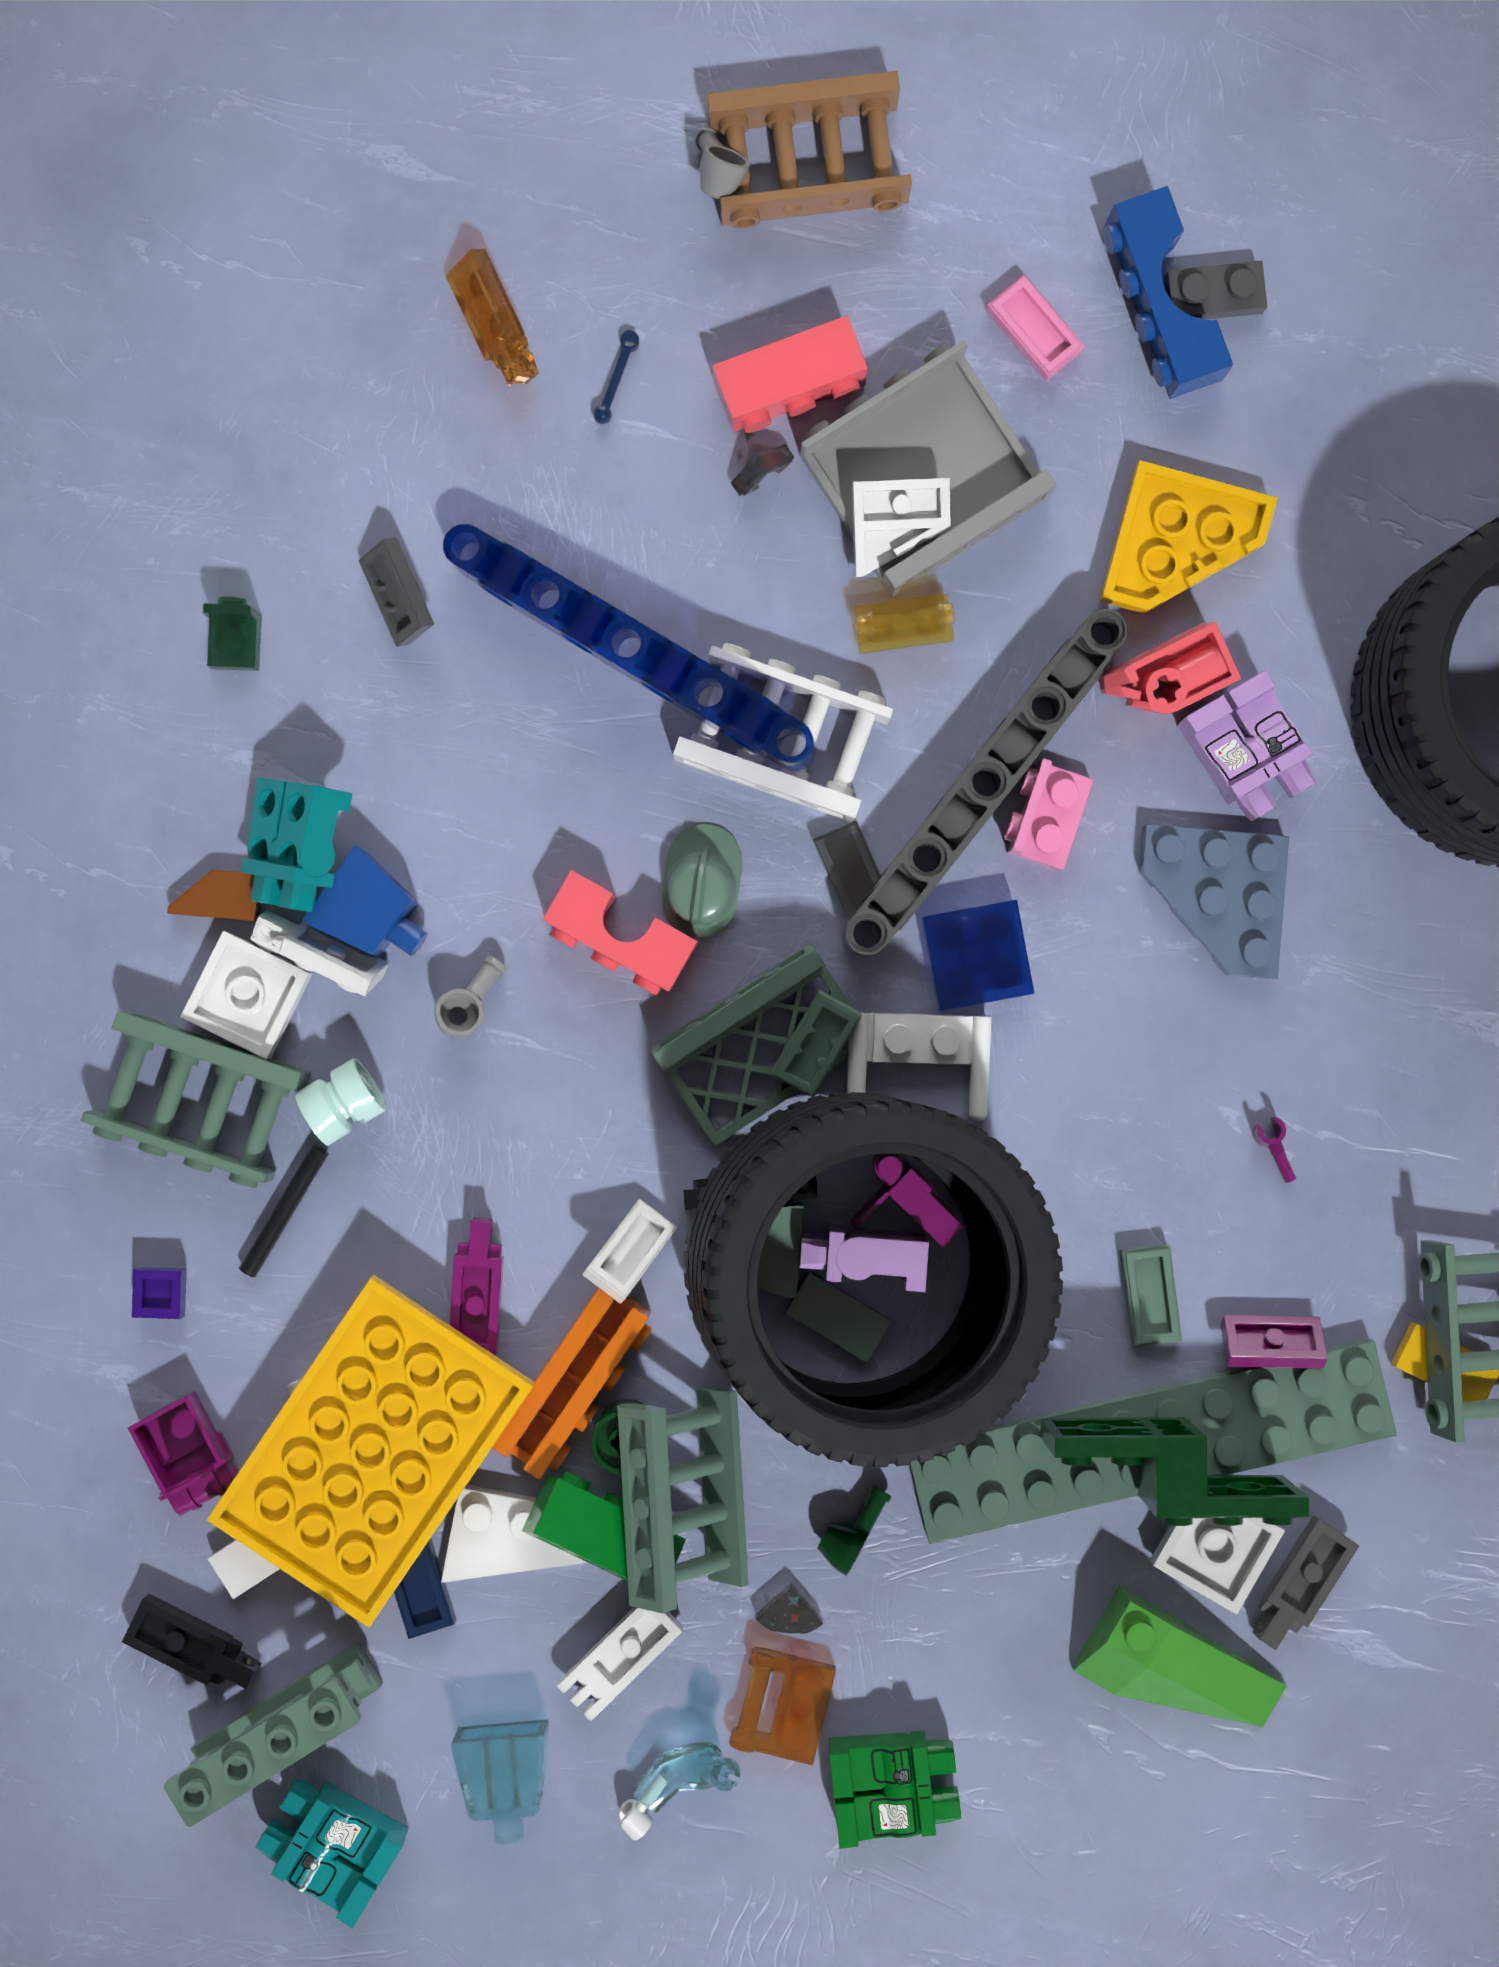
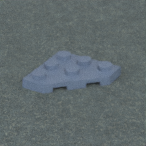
[1139,824,1289,979]

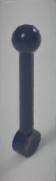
[593,330,639,424]

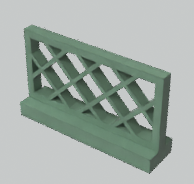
[651,944,852,1146]

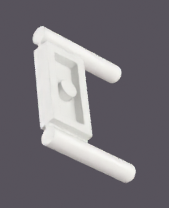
[846,1012,992,1121]

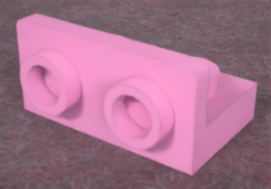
[1004,758,1094,871]

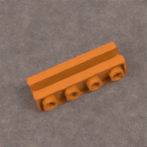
[492,1288,652,1480]

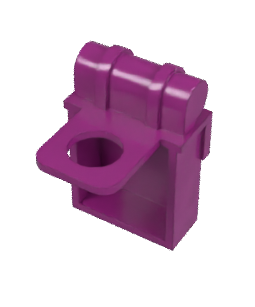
[850,1153,964,1247]
[127,1391,239,1516]

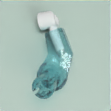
[619,1742,740,1840]

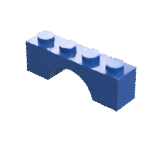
[1103,186,1233,399]

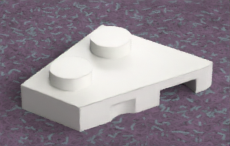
[852,478,951,577]

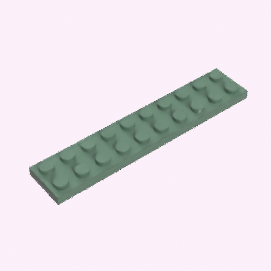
[910,1339,1397,1544]

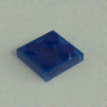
[921,899,1035,1011]

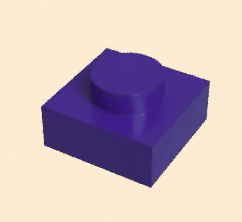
[131,1267,187,1319]

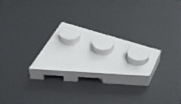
[441,1484,587,1583]

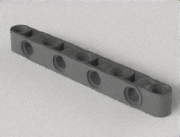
[843,609,1128,957]

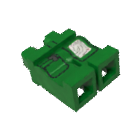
[829,1730,962,1849]

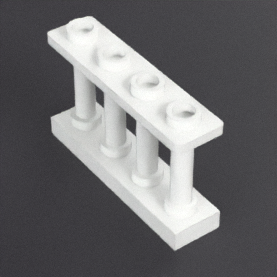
[673,643,893,823]

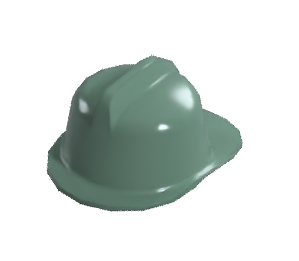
[662,824,742,938]

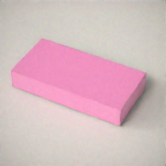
[986,274,1085,382]

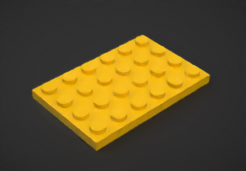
[207,1275,535,1628]

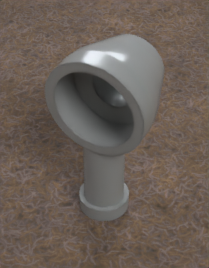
[694,125,750,199]
[434,956,507,1038]

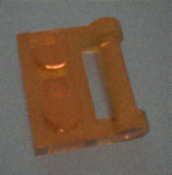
[729,1647,836,1766]

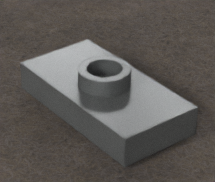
[359,537,434,647]

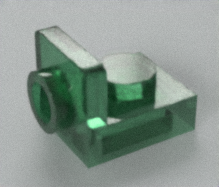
[203,596,262,671]

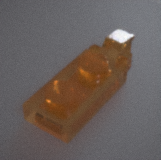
[445,249,539,385]

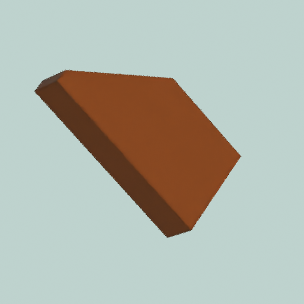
[167,869,261,922]

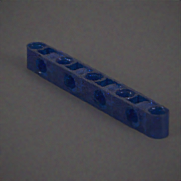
[443,524,816,771]

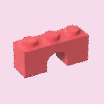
[543,870,698,996]

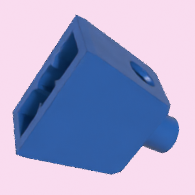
[302,845,428,956]

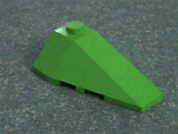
[1072,1585,1287,1727]

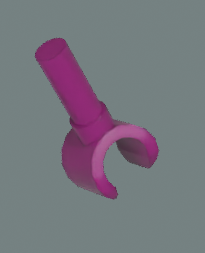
[1253,1117,1296,1183]

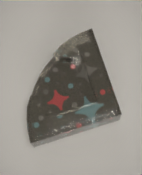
[730,444,795,496]
[755,1583,823,1634]

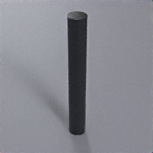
[239,1144,329,1278]

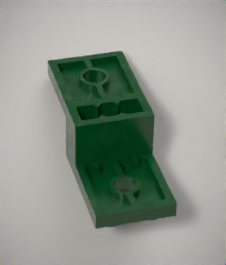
[1040,1417,1309,1526]

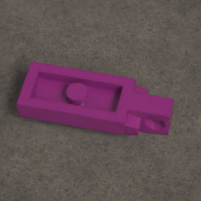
[450,1218,504,1355]

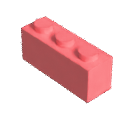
[712,315,868,433]

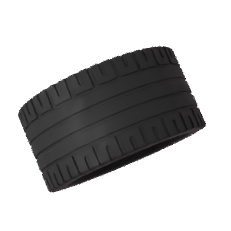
[1350,517,1499,868]
[683,1092,1063,1467]

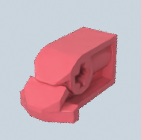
[1099,622,1241,714]

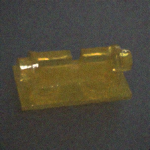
[853,594,954,654]

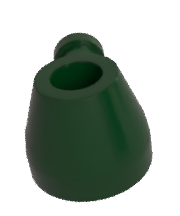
[817,1485,892,1576]

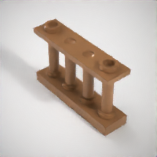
[707,70,912,229]

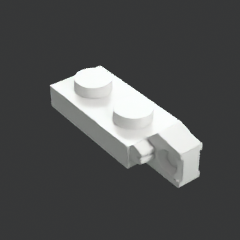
[250,910,389,996]

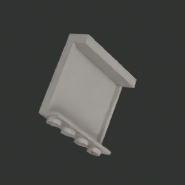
[800,340,1057,599]

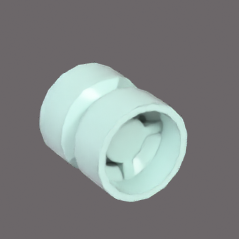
[295,1058,387,1146]

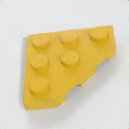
[1099,460,1278,614]

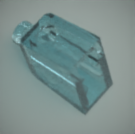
[451,1719,549,1844]

